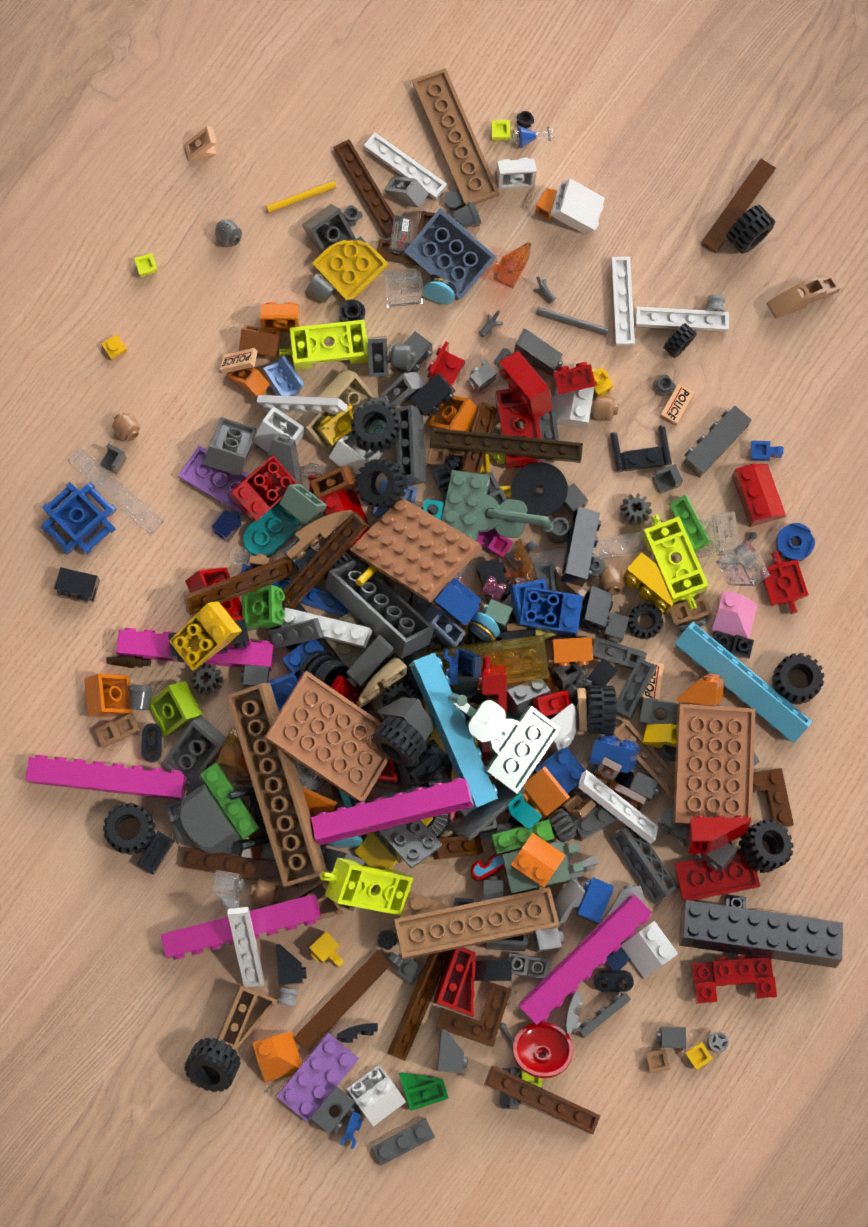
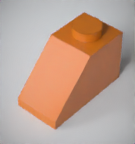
[227,367,270,397]

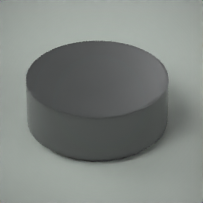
[445,191,463,210]

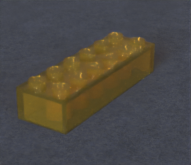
[428,635,549,691]

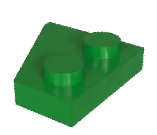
[399,1072,449,1111]

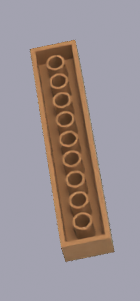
[226,683,328,887]

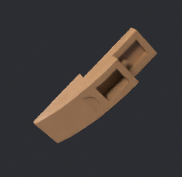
[766,274,841,319]
[286,510,353,561]

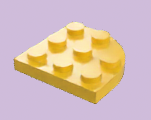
[312,240,390,300]

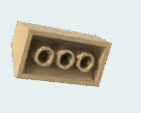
[296,369,376,452]

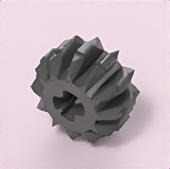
[620,493,652,526]
[190,662,223,696]
[547,808,577,842]

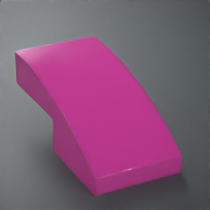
[477,530,513,558]

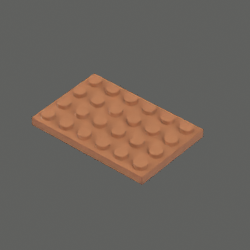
[350,497,482,603]
[264,671,389,803]
[673,704,756,827]

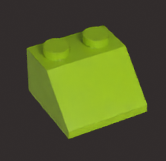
[149,681,203,737]

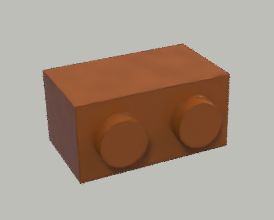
[239,325,281,358]
[310,466,357,498]

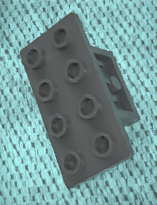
[447,781,526,840]
[374,789,442,868]

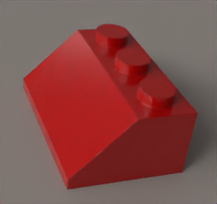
[732,464,786,527]
[319,490,370,552]
[185,567,243,621]

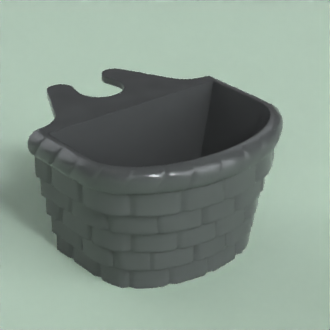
[179,783,249,854]

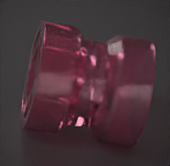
[482,576,508,602]

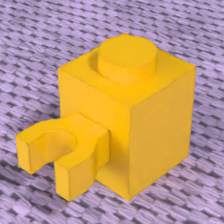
[592,367,614,399]
[309,931,344,967]

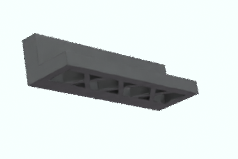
[610,826,679,904]

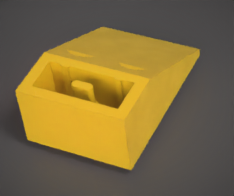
[624,552,673,615]
[169,601,242,671]

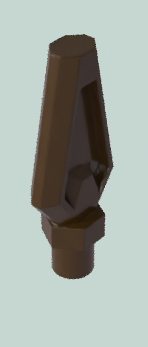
[106,655,151,668]

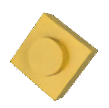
[101,334,127,360]
[685,1042,713,1070]

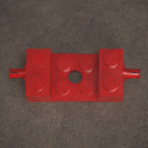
[495,383,544,469]
[478,656,507,761]

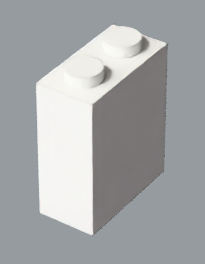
[550,178,605,234]

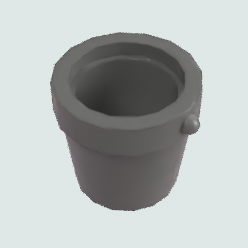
[453,201,482,228]
[305,273,335,303]
[546,517,570,544]
[127,686,153,710]

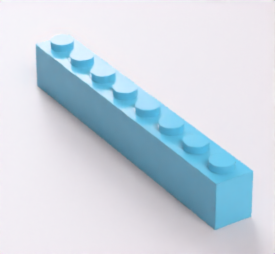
[675,622,812,743]
[409,653,498,810]

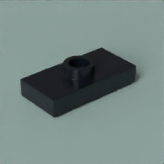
[137,831,175,875]

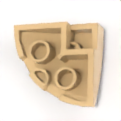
[356,657,407,708]

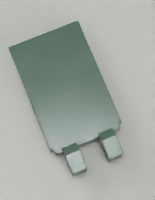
[502,841,584,894]

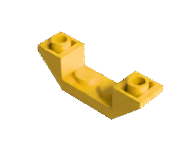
[642,724,677,749]

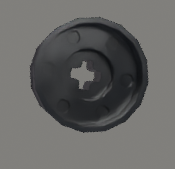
[299,650,350,687]

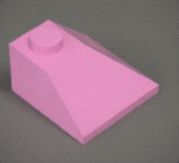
[711,590,757,638]

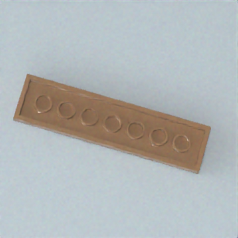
[412,68,500,206]
[394,887,560,960]

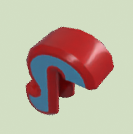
[470,853,508,882]

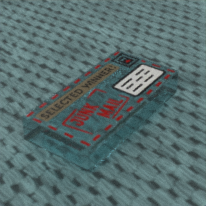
[389,215,412,254]

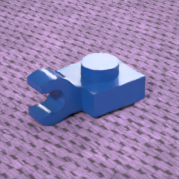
[750,440,784,461]
[444,649,459,685]
[340,1111,363,1149]

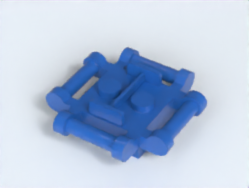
[40,482,117,555]

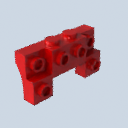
[691,955,777,1004]

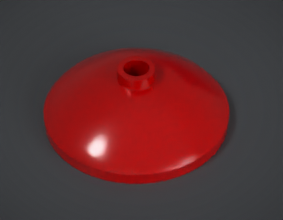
[513,1022,573,1078]

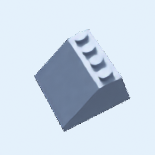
[404,208,498,300]

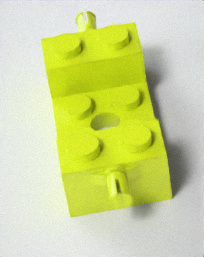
[279,320,369,371]
[642,514,709,610]
[320,857,413,915]

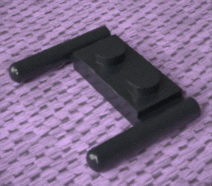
[610,425,672,473]
[228,786,270,850]

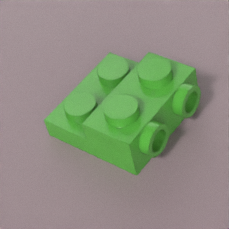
[242,585,285,631]

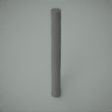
[536,307,609,335]

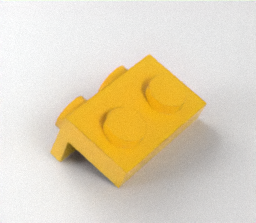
[317,404,353,446]

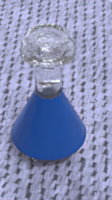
[512,126,554,148]

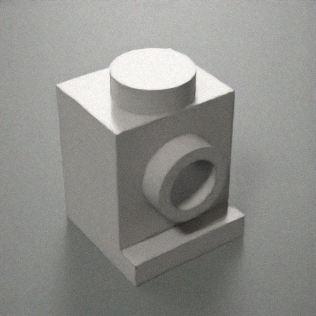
[467,360,497,393]

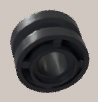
[339,299,366,322]

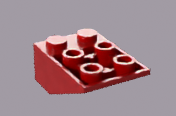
[227,455,298,523]
[687,815,751,854]

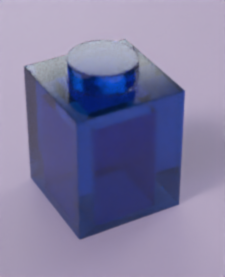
[212,509,242,542]

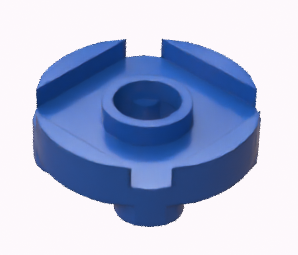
[776,523,815,561]

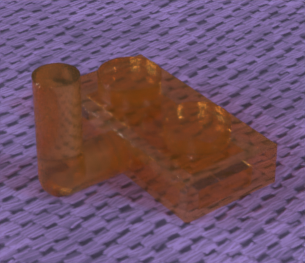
[509,539,538,581]

